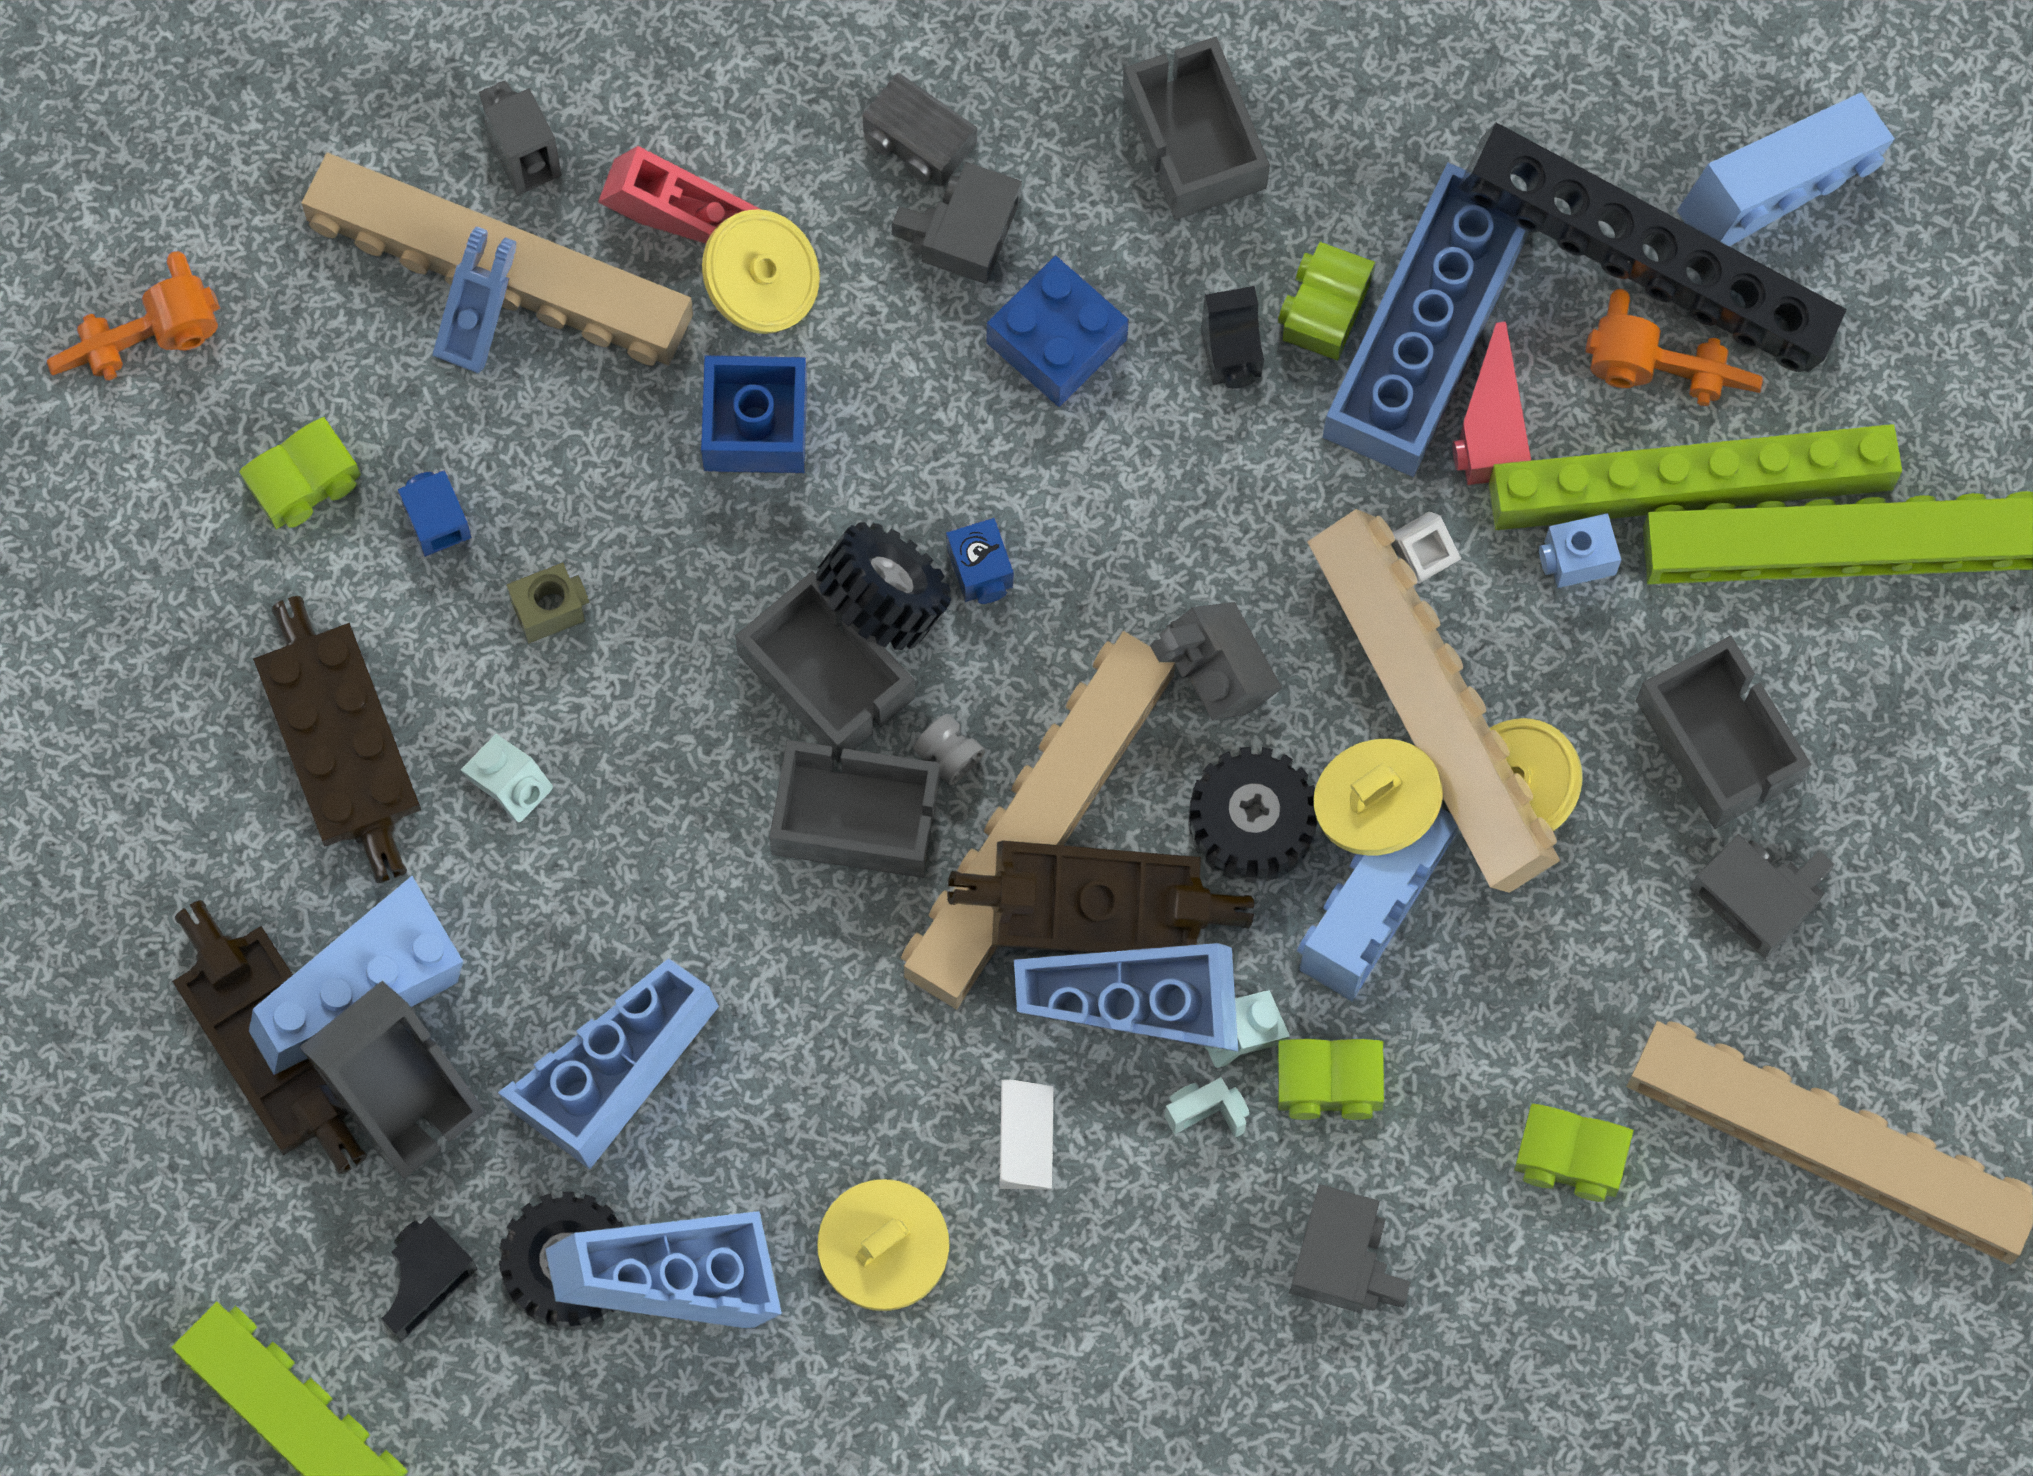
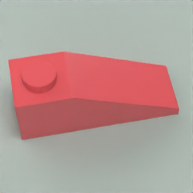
[598,146,761,243]
[1452,322,1531,485]

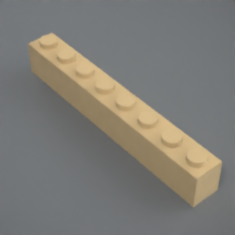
[302,152,693,366]
[1307,509,1560,893]
[901,631,1175,1010]
[1626,1021,2033,1265]

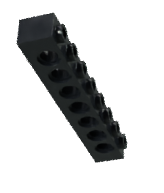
[1458,122,1847,372]

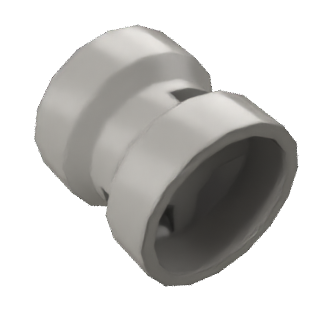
[913,714,985,785]

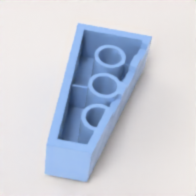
[1677,92,1895,246]
[1297,808,1458,1002]
[249,876,463,1075]
[1014,943,1238,1052]
[498,958,719,1169]
[545,1211,782,1328]

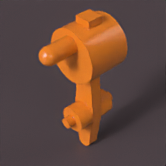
[46,251,220,380]
[1585,289,1763,406]

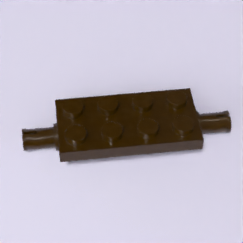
[253,596,421,883]
[947,840,1254,954]
[172,900,367,1174]

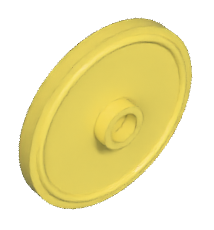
[702,209,820,334]
[1490,718,1582,831]
[1314,739,1443,856]
[817,1179,949,1311]

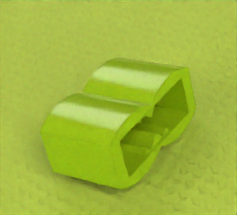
[1277,242,1376,361]
[239,417,361,530]
[1278,1039,1384,1120]
[1514,1103,1634,1202]

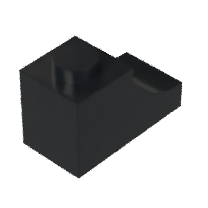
[1201,286,1264,389]
[381,1216,477,1343]

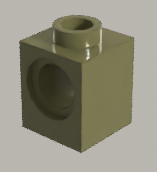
[506,562,590,644]

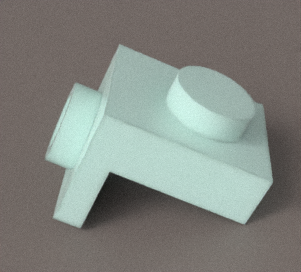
[461,734,553,822]
[1204,990,1290,1068]
[1164,1077,1250,1138]

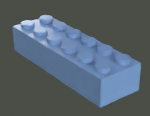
[1322,162,1530,477]

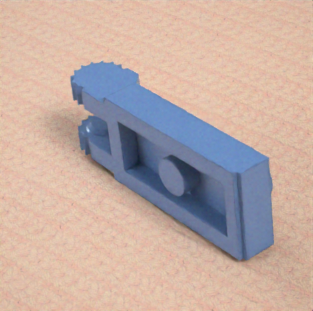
[433,227,517,373]

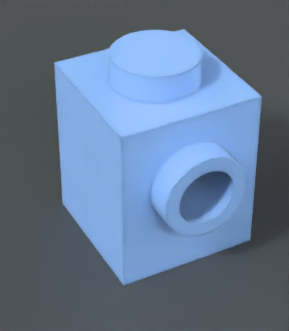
[1539,513,1621,588]

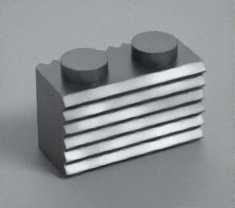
[862,72,977,187]

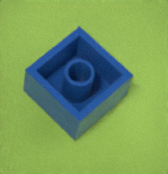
[986,255,1129,407]
[701,355,807,473]

